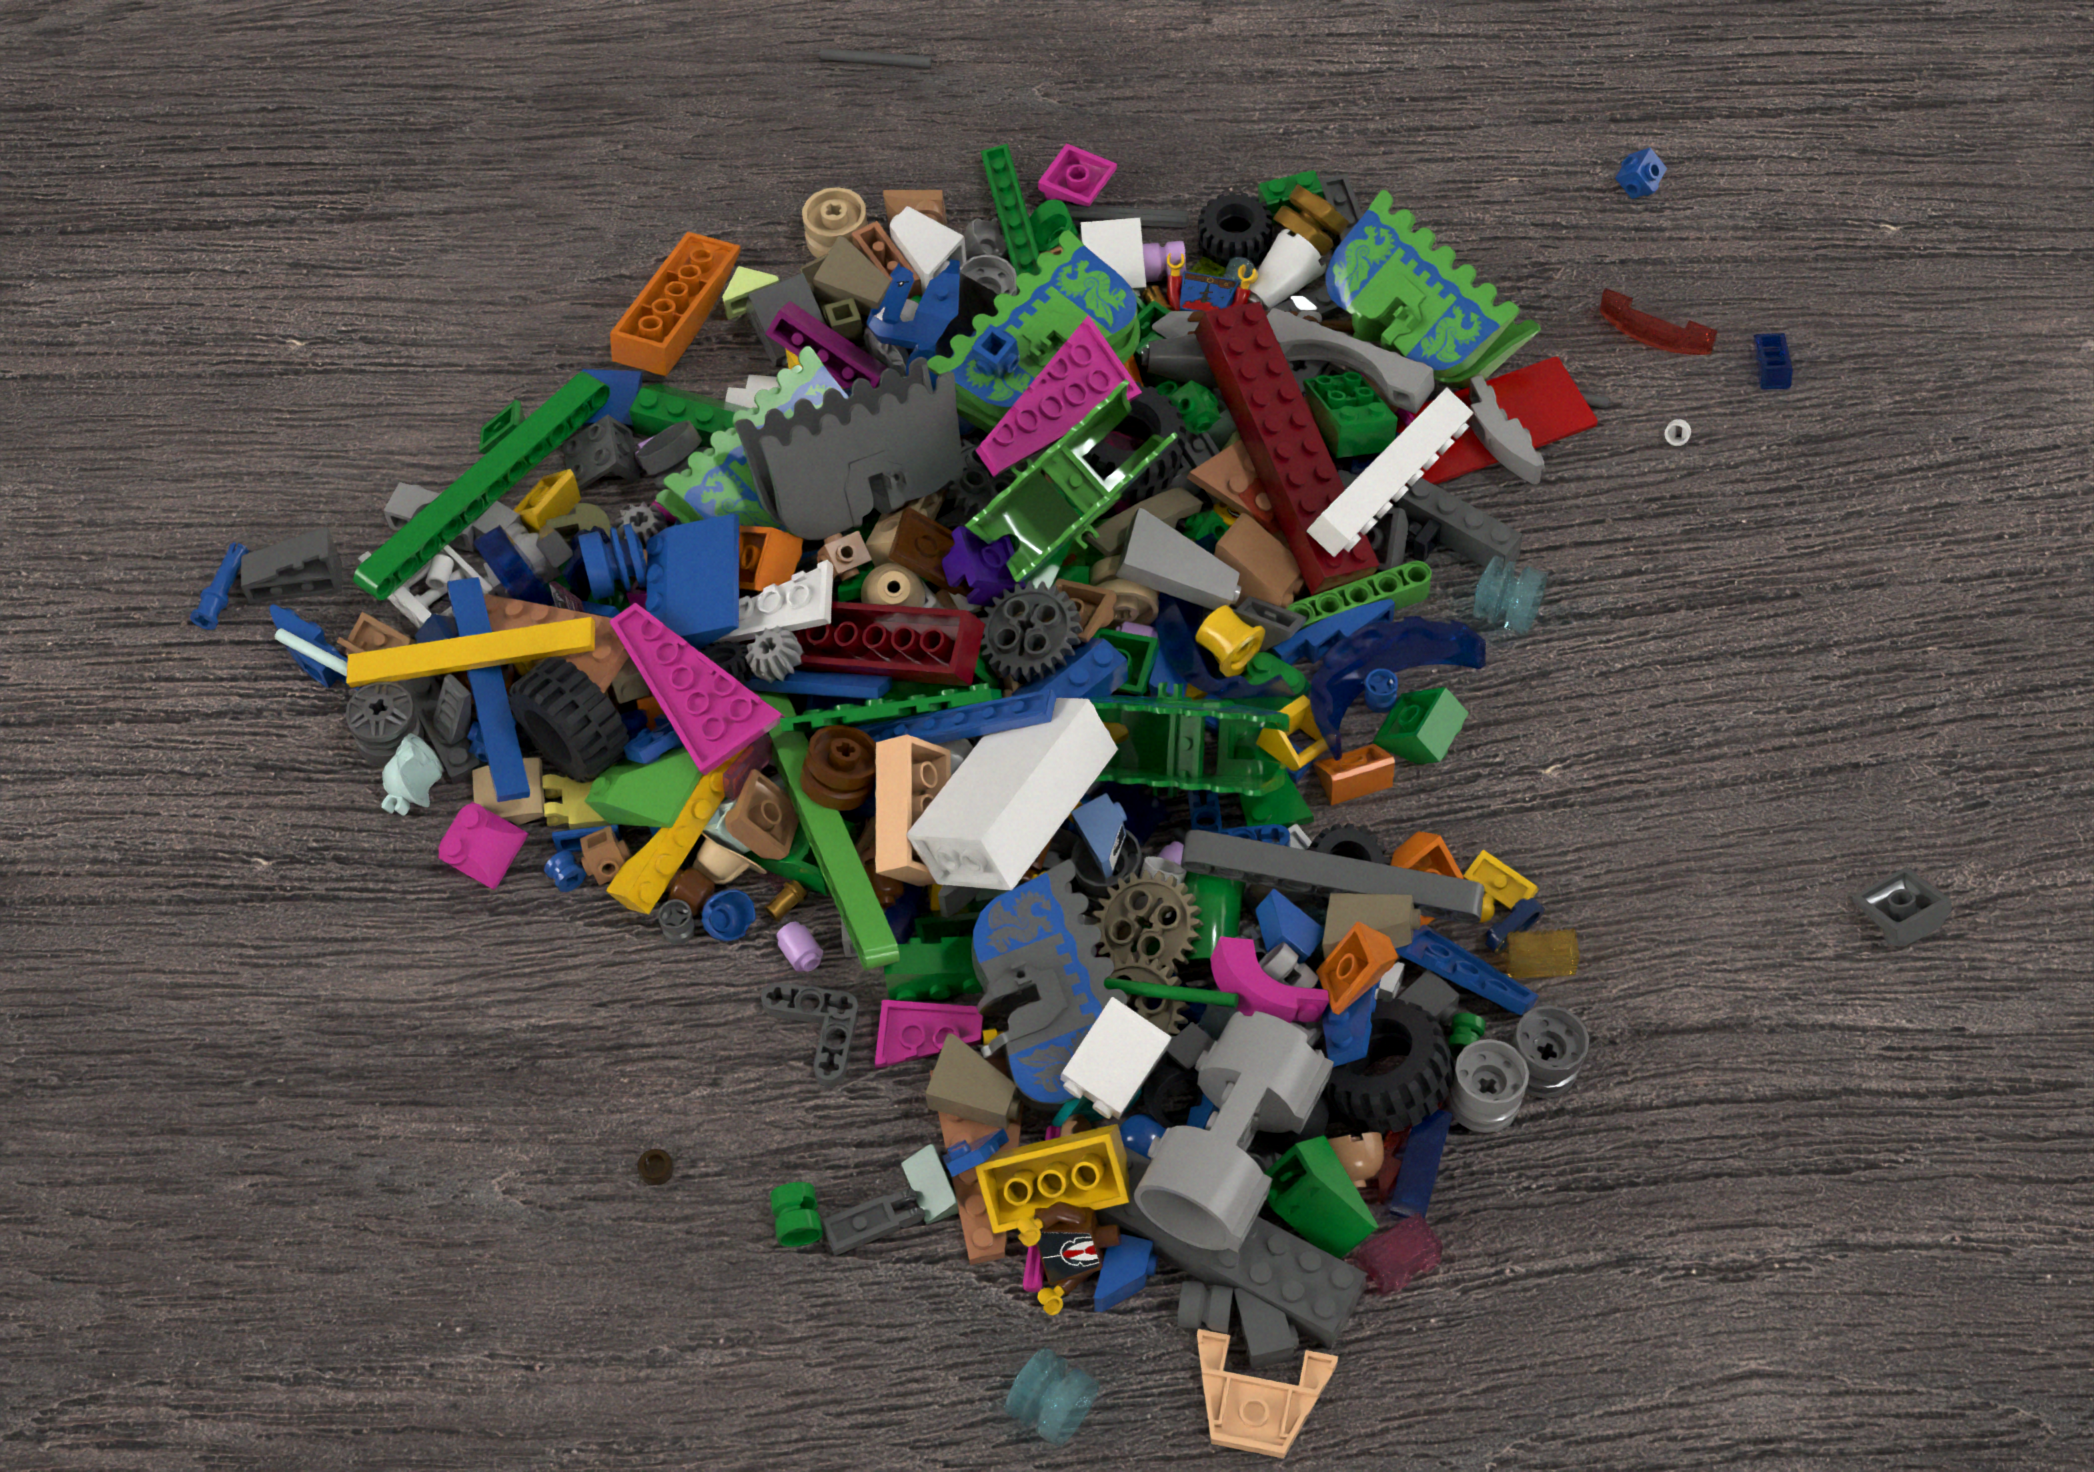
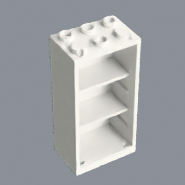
[906,698,1118,891]

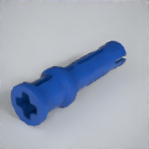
[190,542,249,630]

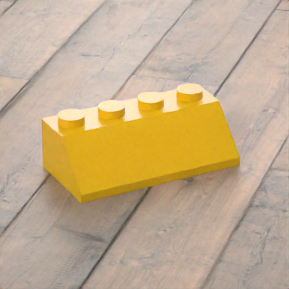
[975,1124,1130,1233]

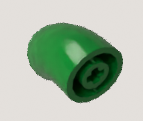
[1175,870,1246,964]

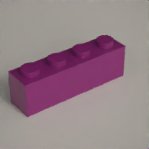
[765,301,888,393]

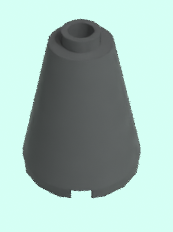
[1141,334,1219,391]

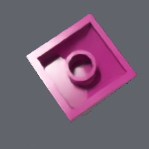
[1038,143,1117,207]
[438,801,529,890]

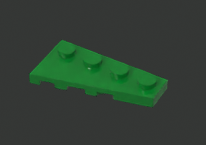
[1218,720,1314,829]

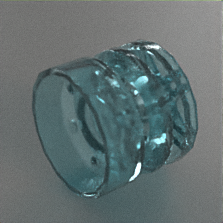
[1473,555,1548,636]
[1004,1347,1100,1447]

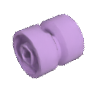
[1143,241,1186,282]

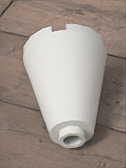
[1248,229,1326,310]

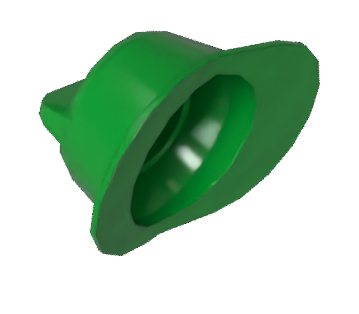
[1029,199,1078,252]

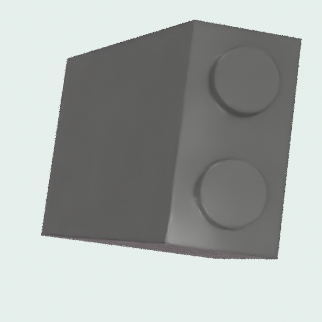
[745,273,827,367]

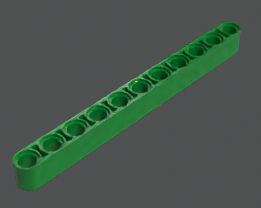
[353,371,610,600]

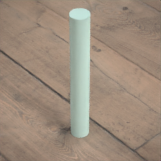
[275,628,347,677]

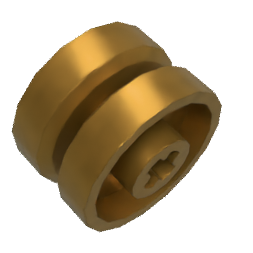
[1273,184,1349,257]

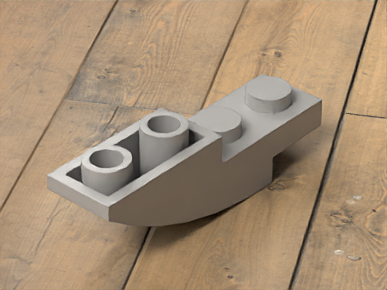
[1468,375,1544,485]

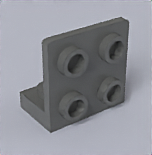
[563,415,641,491]

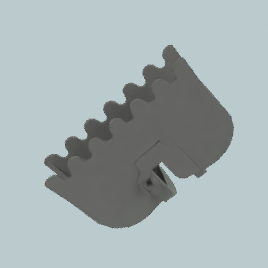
[734,357,962,540]

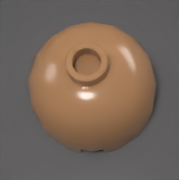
[1327,1132,1384,1190]

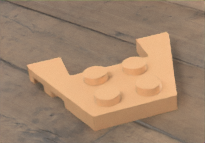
[1197,1329,1338,1458]

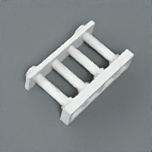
[358,545,496,629]

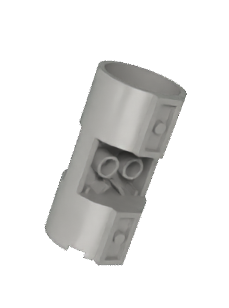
[1134,1011,1334,1253]

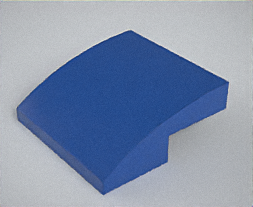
[581,369,643,428]

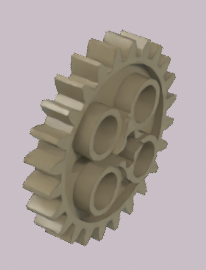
[1093,870,1204,974]
[1108,954,1190,1041]

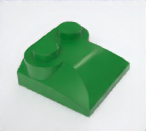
[1222,652,1312,712]

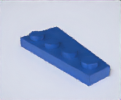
[1395,924,1539,1015]
[1315,968,1381,1067]

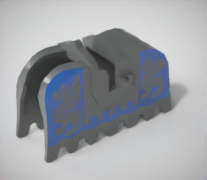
[972,859,1154,1114]

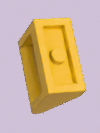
[1256,695,1336,771]

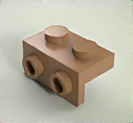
[336,612,417,655]

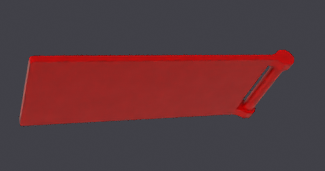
[1356,356,1598,504]

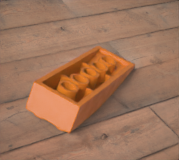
[610,231,741,376]

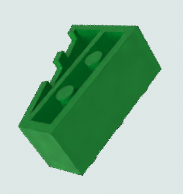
[883,937,983,1002]

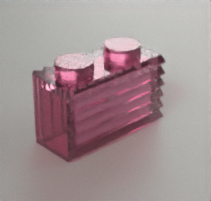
[1358,1212,1443,1294]

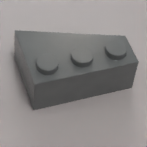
[241,526,342,604]

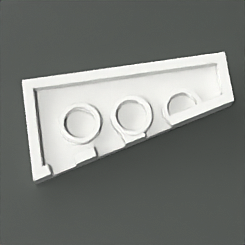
[713,560,833,645]

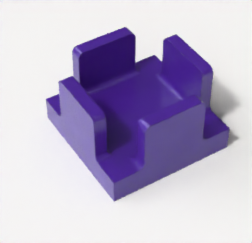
[942,526,1026,607]

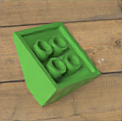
[584,746,702,828]

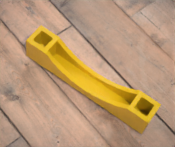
[606,745,754,915]

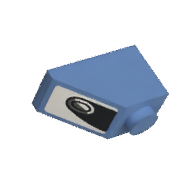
[1071,793,1127,879]

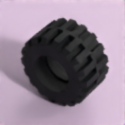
[1198,192,1272,272]
[1305,823,1390,910]

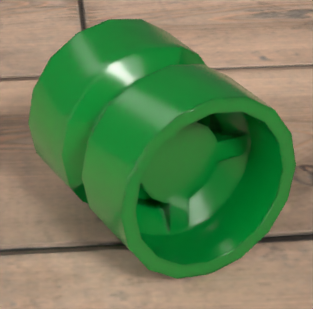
[769,1182,823,1247]

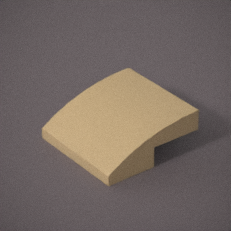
[472,758,545,826]

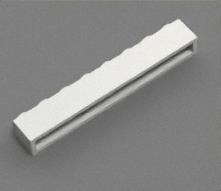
[1307,388,1474,557]

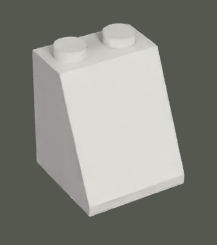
[889,206,967,297]
[1080,218,1146,298]
[1060,997,1172,1120]

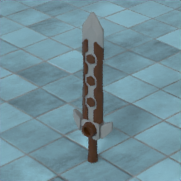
[1152,296,1355,339]

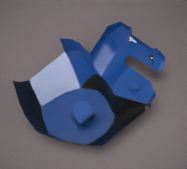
[866,259,999,435]

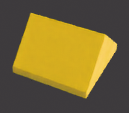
[513,469,581,534]

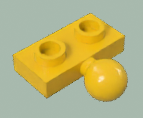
[1463,850,1539,923]

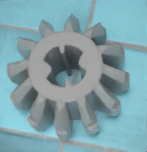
[614,501,667,549]
[745,625,803,683]

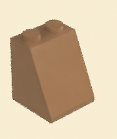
[1214,513,1306,609]

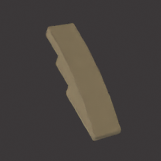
[1086,486,1203,557]

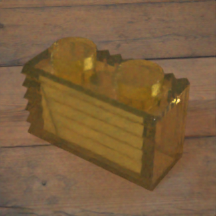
[1504,928,1579,979]

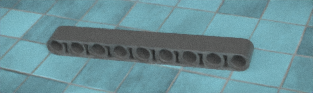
[1181,830,1485,924]

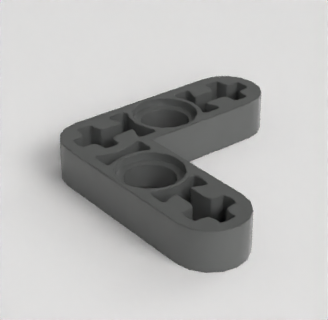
[761,983,859,1087]

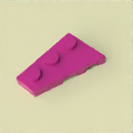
[875,1000,984,1069]

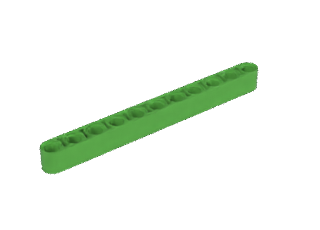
[754,691,900,971]

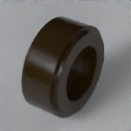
[637,1149,674,1186]

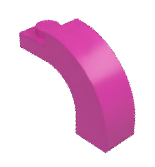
[1210,936,1329,1024]

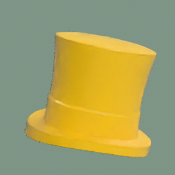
[1196,605,1265,677]

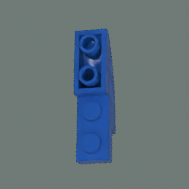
[269,604,364,691]

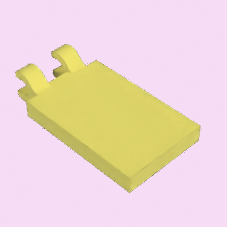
[542,763,617,830]

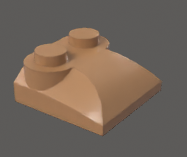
[883,190,947,227]
[1045,578,1117,642]
[725,769,799,860]

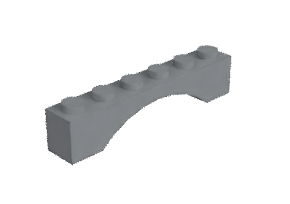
[1267,308,1434,414]

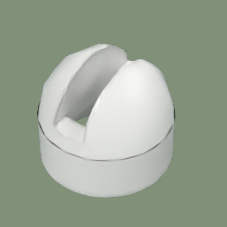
[1665,419,1691,446]

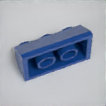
[1012,637,1128,698]

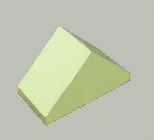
[722,266,780,320]

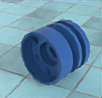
[578,523,647,600]

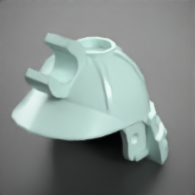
[382,733,446,816]

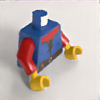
[1167,253,1258,311]

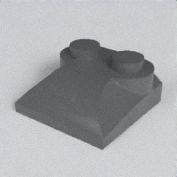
[1366,507,1408,572]
[1852,867,1952,946]

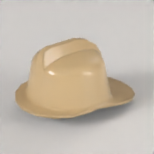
[693,832,767,884]

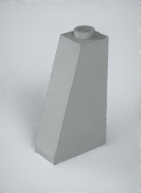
[1115,508,1241,610]

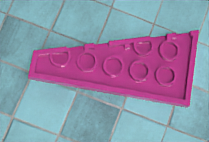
[976,315,1142,477]
[609,603,786,775]

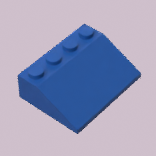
[645,513,739,650]

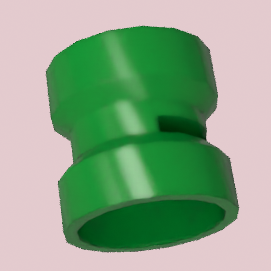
[1447,1013,1486,1058]

